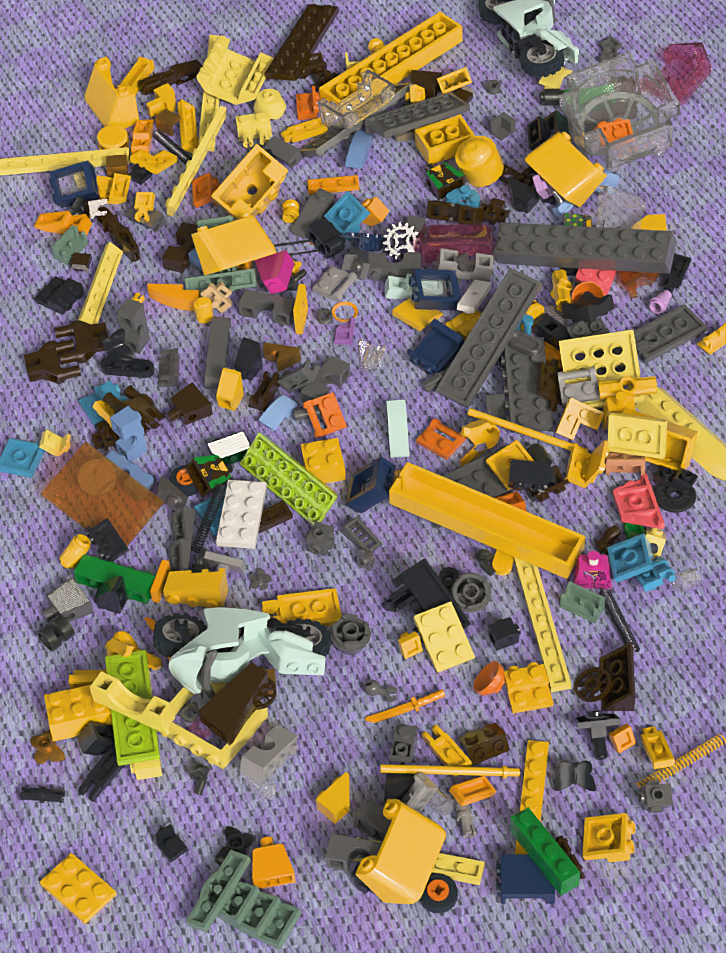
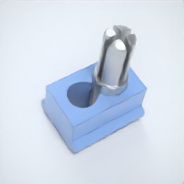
[552,189,574,218]

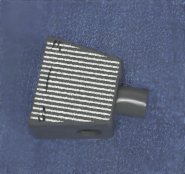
[42,577,93,622]

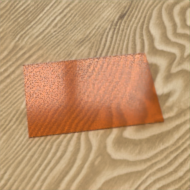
[41,441,164,546]

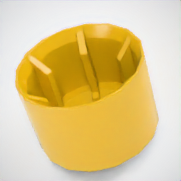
[455,136,504,187]

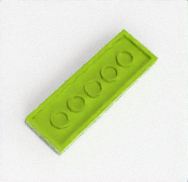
[105,650,160,766]

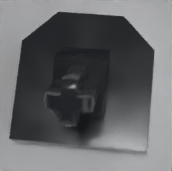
[574,710,620,760]

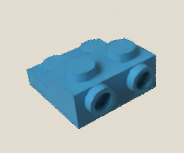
[324,191,370,241]
[78,381,128,428]
[607,533,654,582]

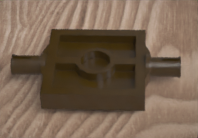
[537,359,566,412]

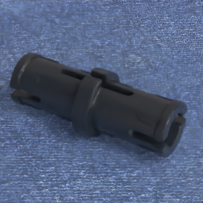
[20,786,65,803]

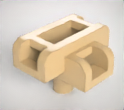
[200,281,232,313]

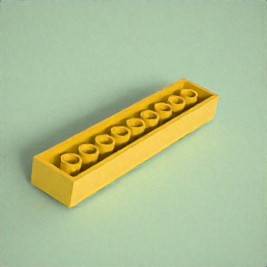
[319,12,463,119]

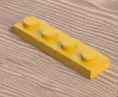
[178,99,198,154]

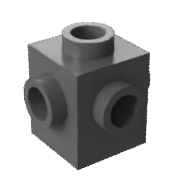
[305,521,335,556]
[638,781,673,813]

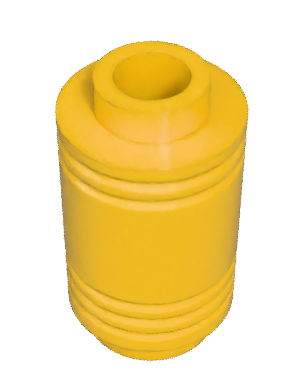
[59,534,91,569]

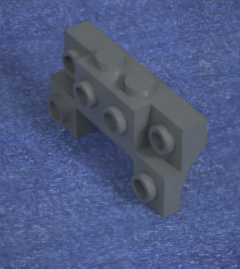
[566,317,625,375]

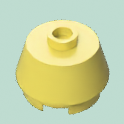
[253,89,286,120]

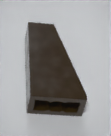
[198,662,269,746]

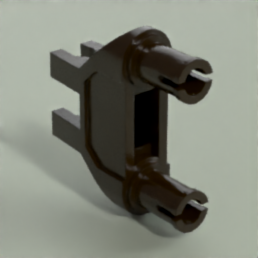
[55,320,108,365]
[24,339,81,384]
[102,385,165,433]

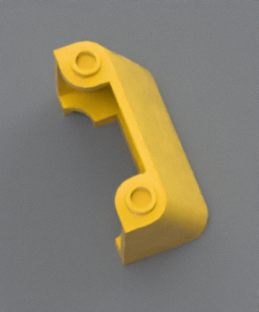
[84,56,139,128]
[524,131,607,207]
[191,213,276,276]
[355,799,446,904]

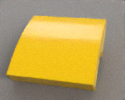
[96,173,131,204]
[392,298,443,331]

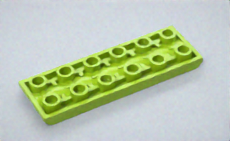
[240,432,338,526]

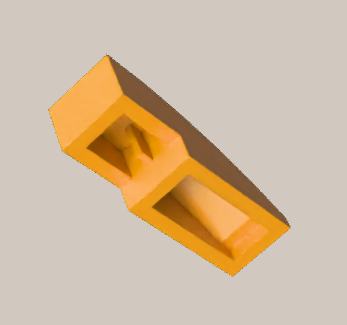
[131,119,154,154]
[34,211,92,236]
[147,283,200,311]

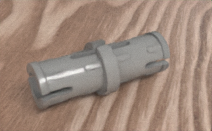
[453,798,477,839]

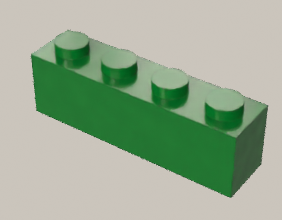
[74,555,155,604]
[510,807,580,896]

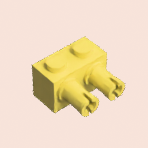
[235,112,272,148]

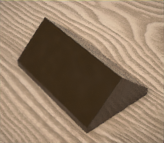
[600,642,636,711]

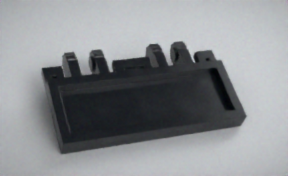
[389,558,471,643]

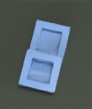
[258,395,298,431]

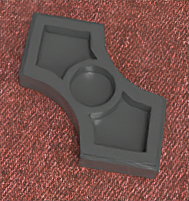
[598,36,622,69]

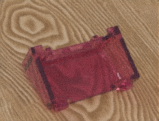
[637,42,711,105]
[422,225,493,267]

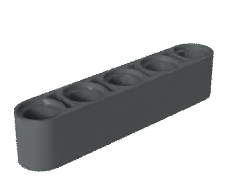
[205,318,231,389]

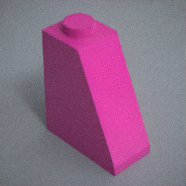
[255,250,294,294]

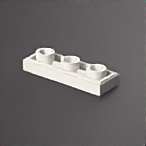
[457,280,492,314]

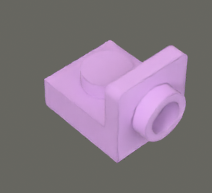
[532,174,554,199]

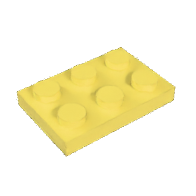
[608,413,667,459]
[413,602,475,673]

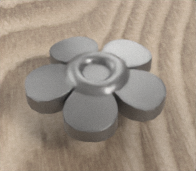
[249,569,272,590]

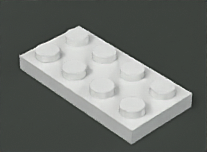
[216,480,267,549]

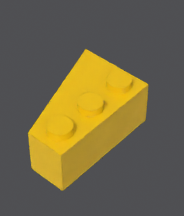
[163,568,229,608]

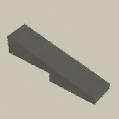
[169,506,196,571]

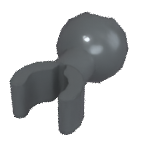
[364,680,398,702]

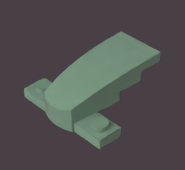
[184,215,258,295]
[186,850,302,949]

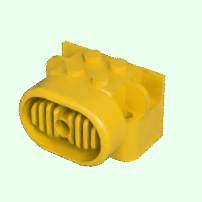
[211,144,288,220]

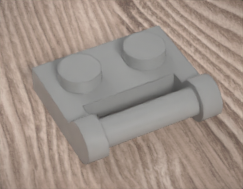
[312,266,358,303]
[557,366,600,406]

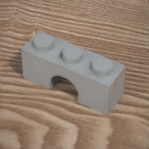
[437,249,494,282]
[239,725,298,784]

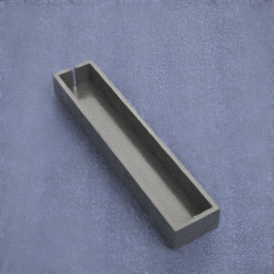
[493,222,677,274]

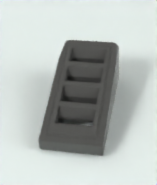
[341,516,382,552]

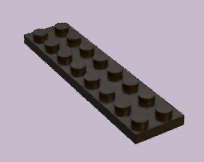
[265,4,339,81]

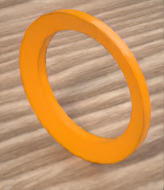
[332,302,358,322]

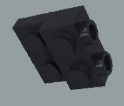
[34,276,84,315]

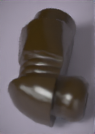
[595,525,621,554]

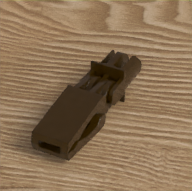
[137,60,204,96]
[97,206,141,262]

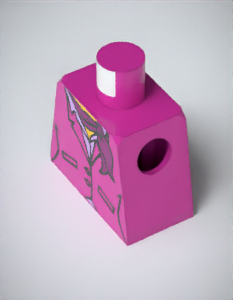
[573,551,612,589]

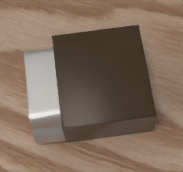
[454,86,476,104]
[70,253,92,274]

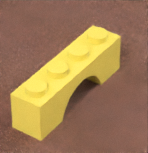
[90,671,175,733]

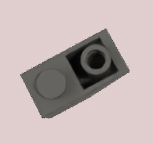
[389,724,417,763]

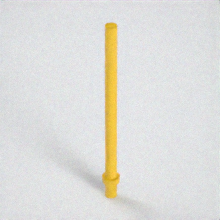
[468,408,589,452]
[380,764,520,778]

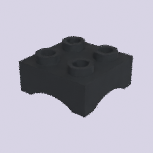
[561,293,615,322]

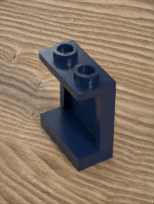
[407,318,464,375]
[496,854,555,904]

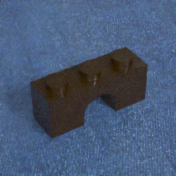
[426,200,484,225]
[162,222,198,273]

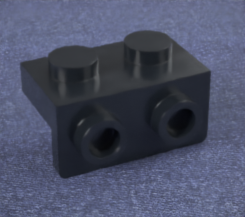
[86,518,130,562]

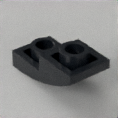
[652,465,698,489]

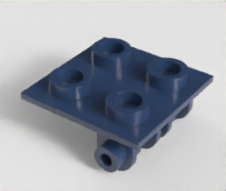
[340,232,386,252]

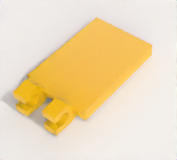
[262,588,342,627]

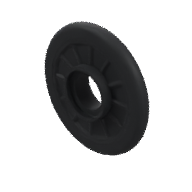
[654,484,697,513]

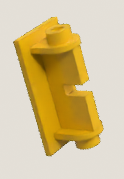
[697,322,726,355]

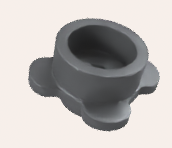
[356,549,375,571]

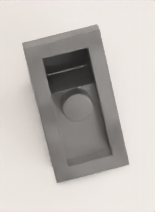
[342,247,370,279]
[154,476,188,511]

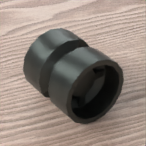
[37,614,75,652]

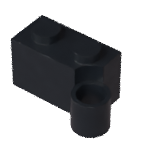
[307,217,345,259]
[508,459,556,493]

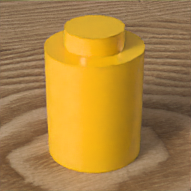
[194,297,214,324]

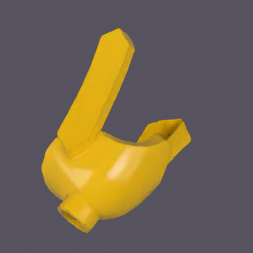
[460,419,500,467]
[105,631,162,670]

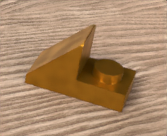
[263,343,301,372]

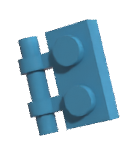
[634,556,676,592]

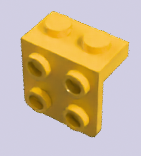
[564,440,609,488]

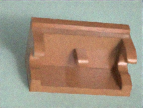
[605,452,645,476]

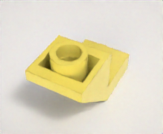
[539,67,573,89]

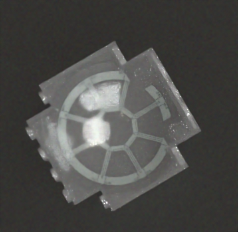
[559,52,680,172]

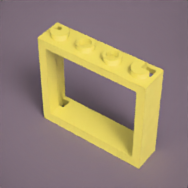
[157,682,268,769]

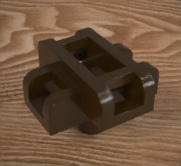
[313,69,339,90]
[481,198,510,225]
[91,421,121,451]

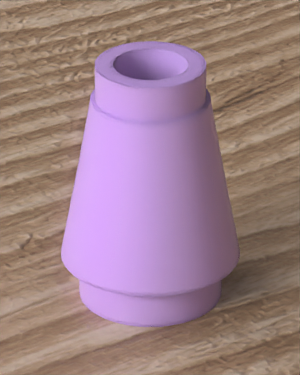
[649,290,672,314]

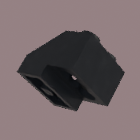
[527,110,572,151]

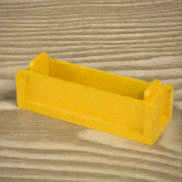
[117,56,155,95]

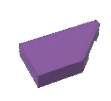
[334,317,355,345]

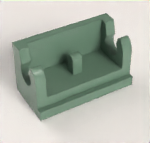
[51,225,89,265]
[560,581,605,624]

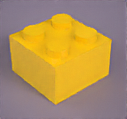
[301,438,346,483]

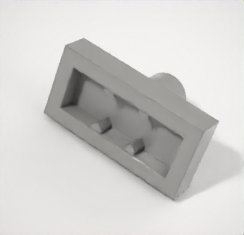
[204,551,246,576]

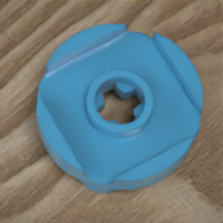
[446,185,480,206]

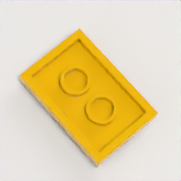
[39,853,116,924]

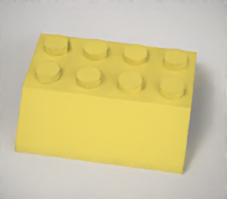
[197,36,274,105]

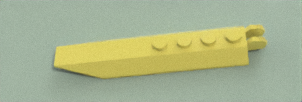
[635,387,726,481]

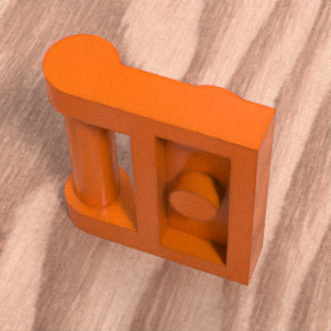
[302,392,347,439]
[416,418,467,460]

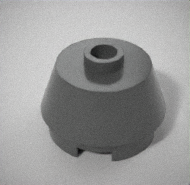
[451,573,491,613]
[330,614,371,655]

